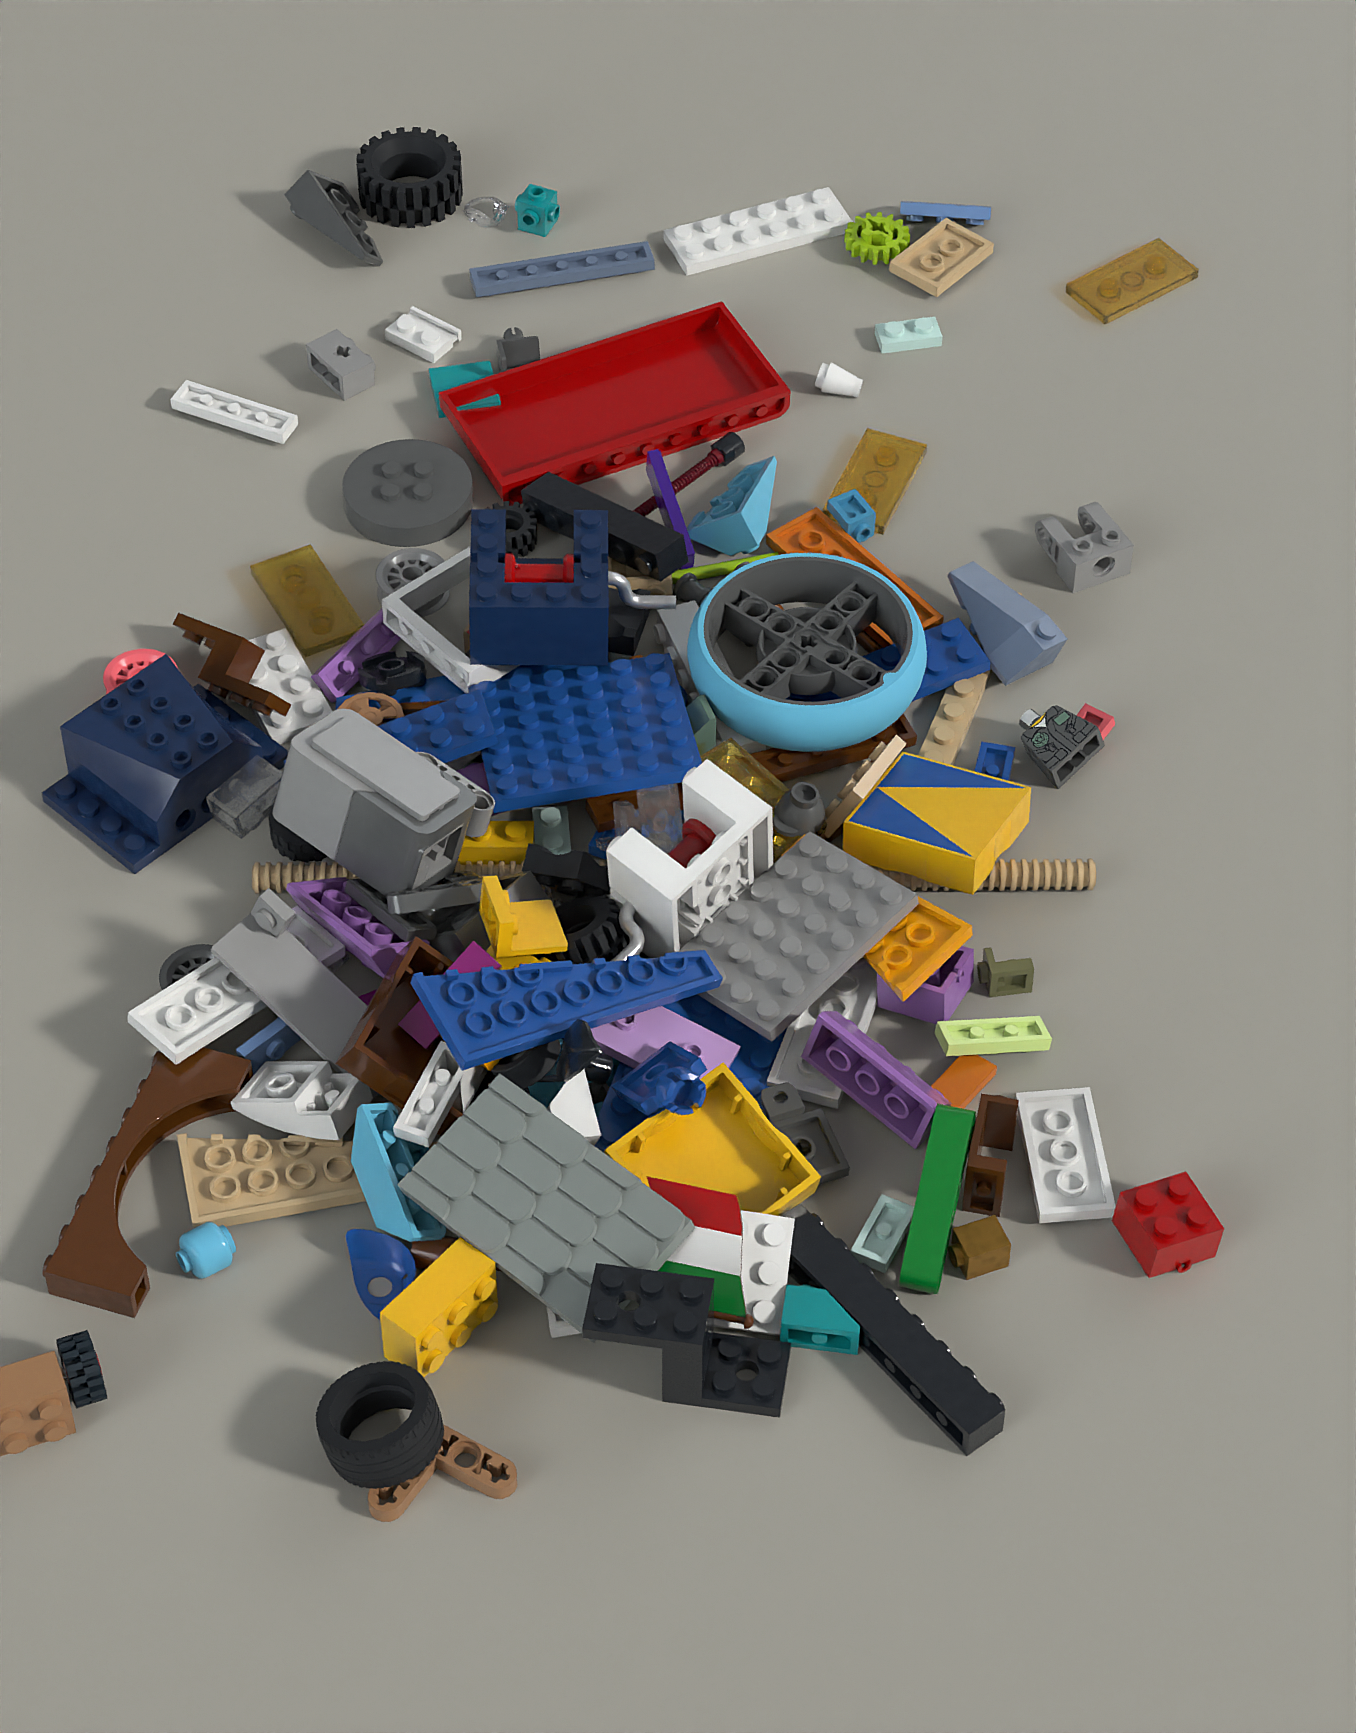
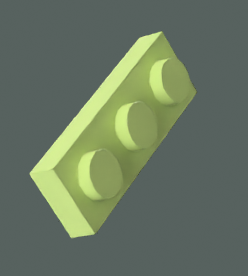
[934,1016,1052,1056]

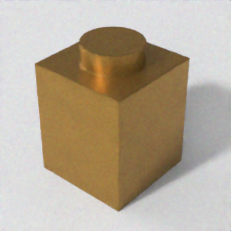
[948,1215,1011,1280]

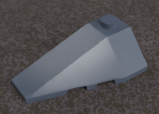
[947,561,1068,686]

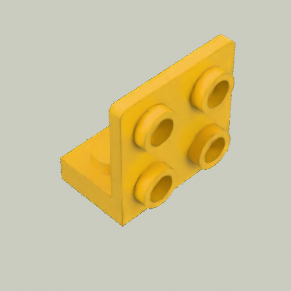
[479,875,568,958]

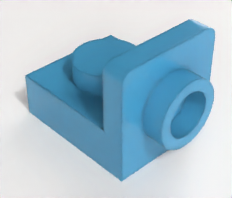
[827,489,876,542]

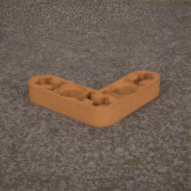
[368,1424,517,1522]

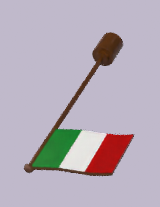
[410,1176,754,1329]

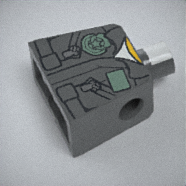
[1019,705,1105,789]

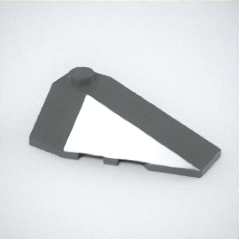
[284,170,383,266]

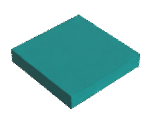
[429,361,501,418]

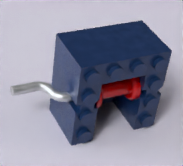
[469,509,676,666]

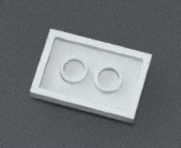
[714,1210,795,1336]

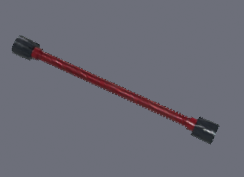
[632,432,745,517]

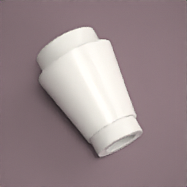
[815,362,863,397]

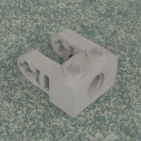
[1035,502,1134,593]

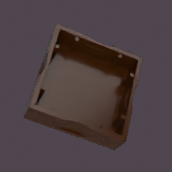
[335,936,496,1136]

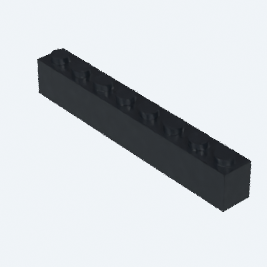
[781,1203,1006,1456]

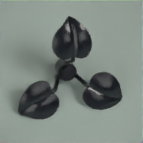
[523,1019,613,1095]

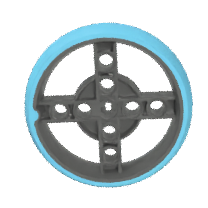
[687,553,927,752]

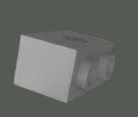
[306,329,376,401]

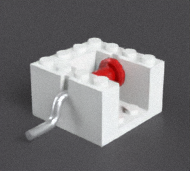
[606,759,773,961]

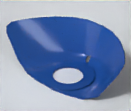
[345,1229,416,1320]

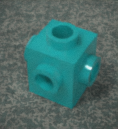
[515,184,560,237]

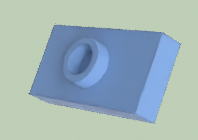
[236,1017,302,1075]

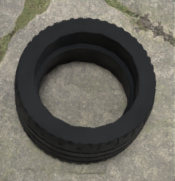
[316,1361,444,1489]

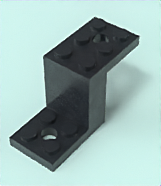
[582,1263,791,1418]

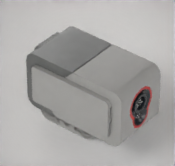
[272,709,495,897]

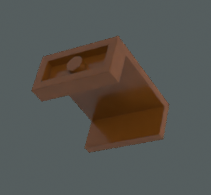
[962,1093,1019,1217]

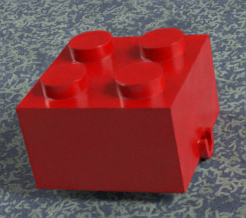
[1112,1171,1225,1278]

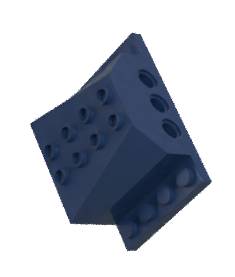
[42,654,288,874]

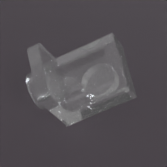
[595,800,641,851]

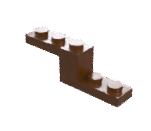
[173,612,291,717]

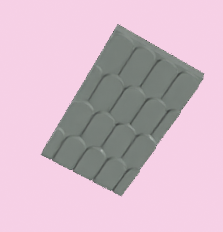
[397,1073,695,1343]

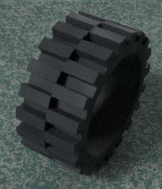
[356,127,463,228]

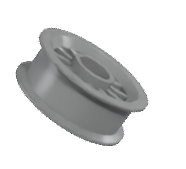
[376,548,450,617]

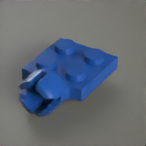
[611,1041,708,1116]

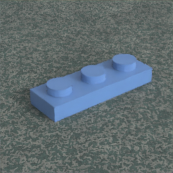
[900,201,991,225]

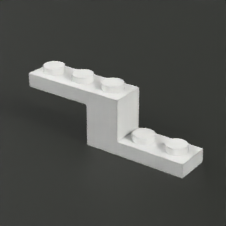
[393,1041,488,1148]

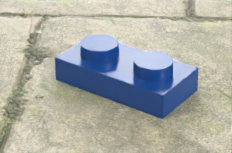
[975,741,1015,781]

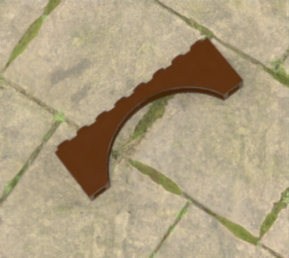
[42,1047,253,1318]

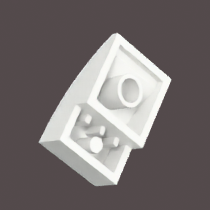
[231,1061,373,1140]

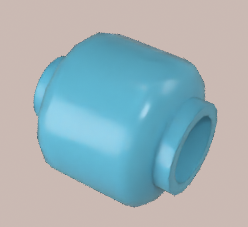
[175,1221,236,1279]

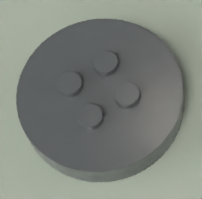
[342,439,473,547]

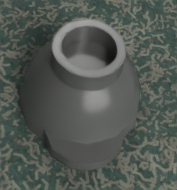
[773,782,825,837]

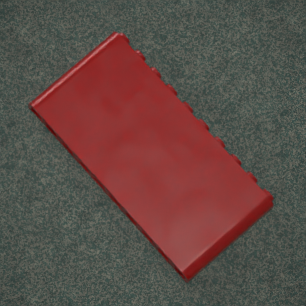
[439,301,791,506]

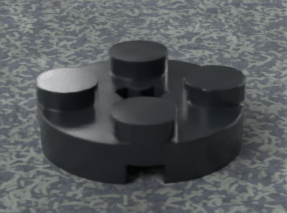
[357,651,427,696]

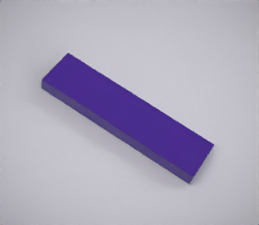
[646,449,695,570]

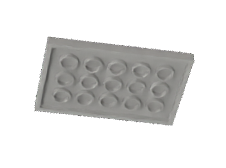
[680,831,919,1041]

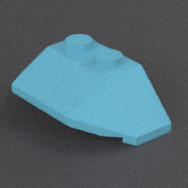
[351,1103,446,1242]

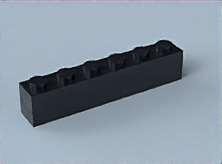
[521,472,689,582]

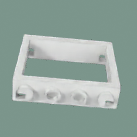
[382,546,520,693]

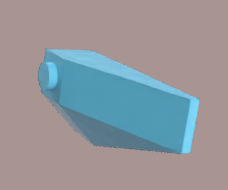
[687,456,777,556]

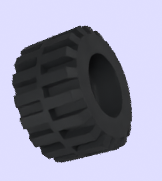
[539,895,630,964]

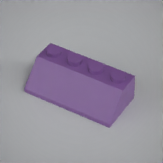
[286,877,430,978]
[801,1011,952,1150]

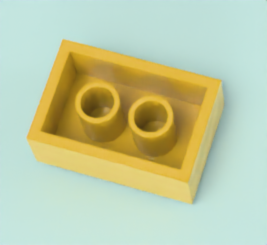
[380,1237,498,1377]

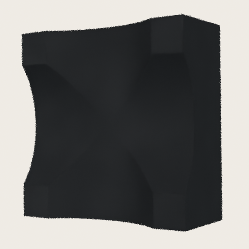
[608,587,651,656]
[522,843,611,897]

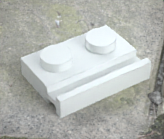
[385,306,462,363]

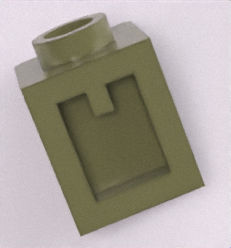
[977,947,1034,997]

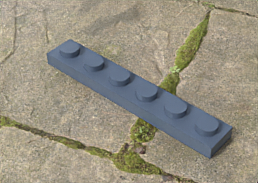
[469,241,655,297]

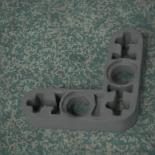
[386,871,483,914]

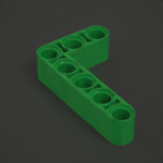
[899,1103,976,1294]

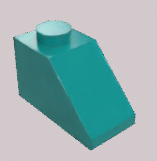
[780,1285,860,1355]

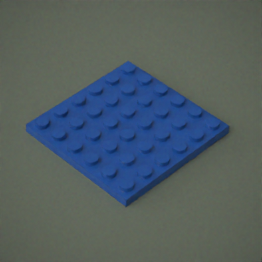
[468,653,702,813]

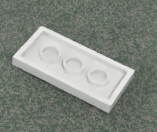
[249,628,333,744]
[1015,1087,1116,1223]

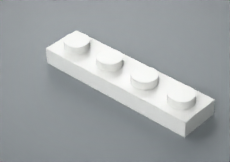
[171,380,298,444]

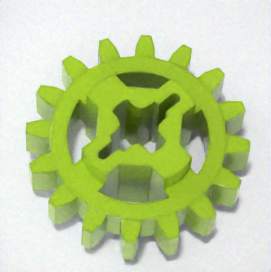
[844,212,910,265]

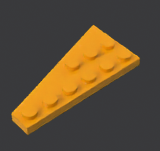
[781,834,973,1002]

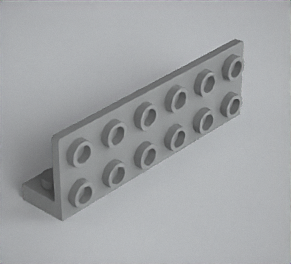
[211,888,379,1101]

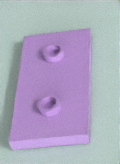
[591,1006,740,1079]

